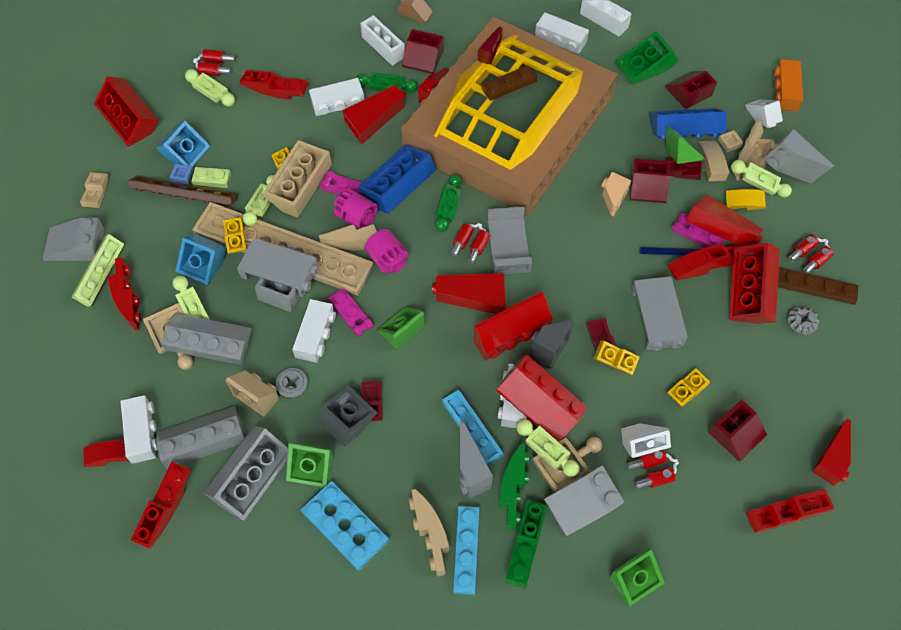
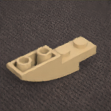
[408,489,449,577]

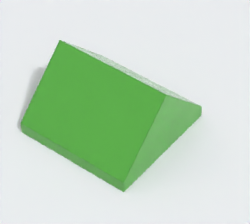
[666,125,704,164]
[376,306,425,350]
[286,442,334,487]
[610,548,665,606]

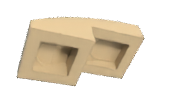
[80,172,109,208]

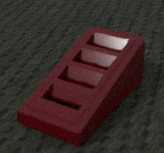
[478,26,503,65]

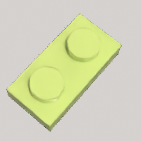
[192,167,231,188]

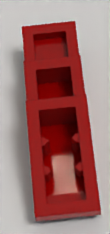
[746,489,835,533]

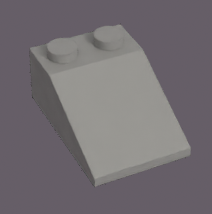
[763,129,834,184]
[43,218,105,261]
[255,245,314,313]
[458,422,493,500]
[544,465,625,536]

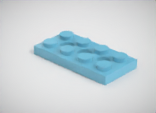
[301,481,390,571]

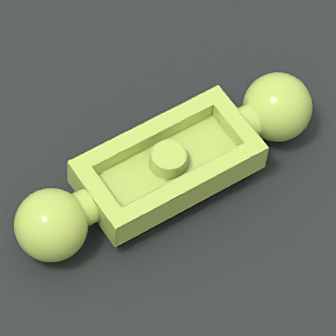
[185,69,235,107]
[731,160,792,198]
[242,175,275,226]
[172,276,210,320]
[516,419,580,477]

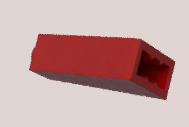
[342,85,406,144]
[685,195,764,247]
[432,273,506,314]

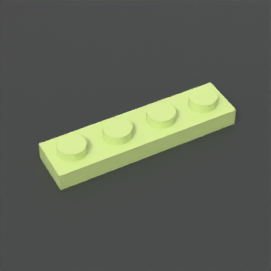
[72,234,124,307]

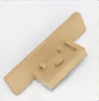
[734,119,775,181]

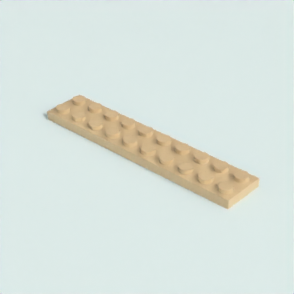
[192,202,374,296]

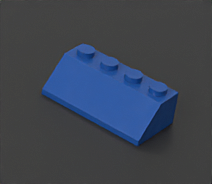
[649,108,727,139]
[357,144,436,214]

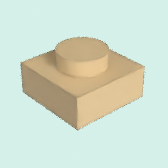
[718,130,744,153]

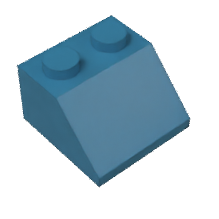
[156,121,210,166]
[175,234,226,285]

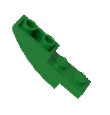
[498,444,529,531]
[505,500,547,589]

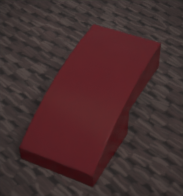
[665,157,702,180]
[586,318,616,352]
[361,381,383,421]

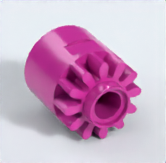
[333,189,378,229]
[364,229,409,275]

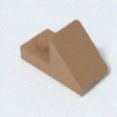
[397,0,433,24]

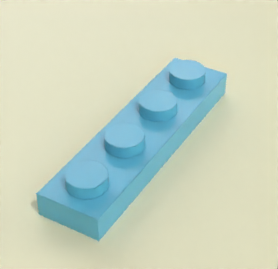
[442,390,504,466]
[453,506,479,595]

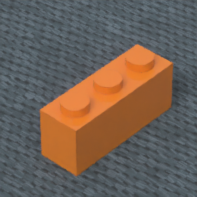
[774,59,803,111]

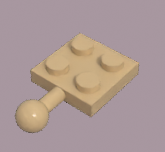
[143,303,193,370]
[532,437,603,492]

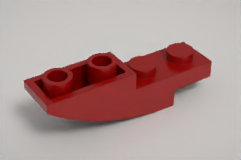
[239,70,309,100]
[667,243,736,280]
[108,257,141,331]
[130,461,192,549]

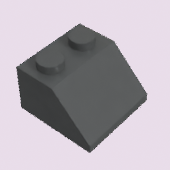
[530,320,574,369]
[316,386,377,447]

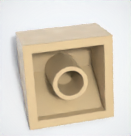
[225,370,279,417]

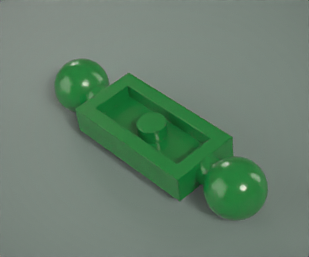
[356,72,418,93]
[434,174,462,232]

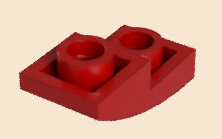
[83,439,128,467]

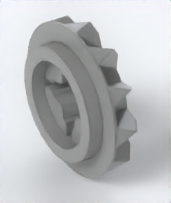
[787,306,820,335]
[276,368,308,399]

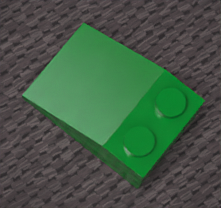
[615,30,678,85]

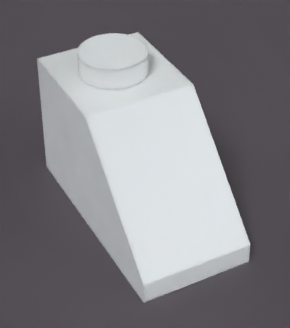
[745,99,783,128]
[621,423,671,458]

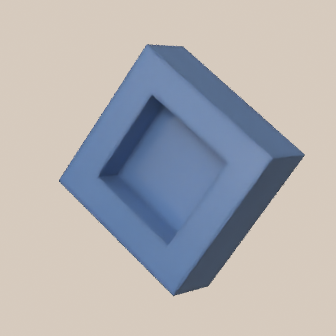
[170,164,193,184]

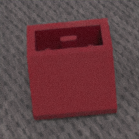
[402,29,443,74]
[665,71,717,109]
[630,158,670,203]
[709,399,767,462]

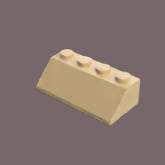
[263,140,332,218]

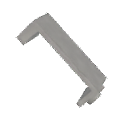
[487,206,532,274]
[237,238,319,298]
[631,276,688,351]

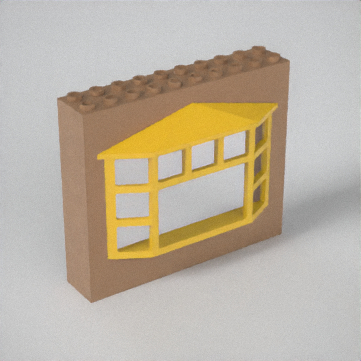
[401,17,618,216]

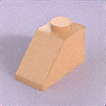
[601,172,632,217]

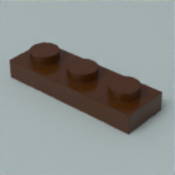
[481,65,537,101]

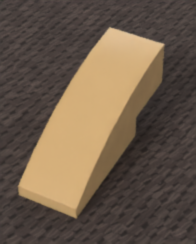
[697,140,729,182]
[319,224,377,251]

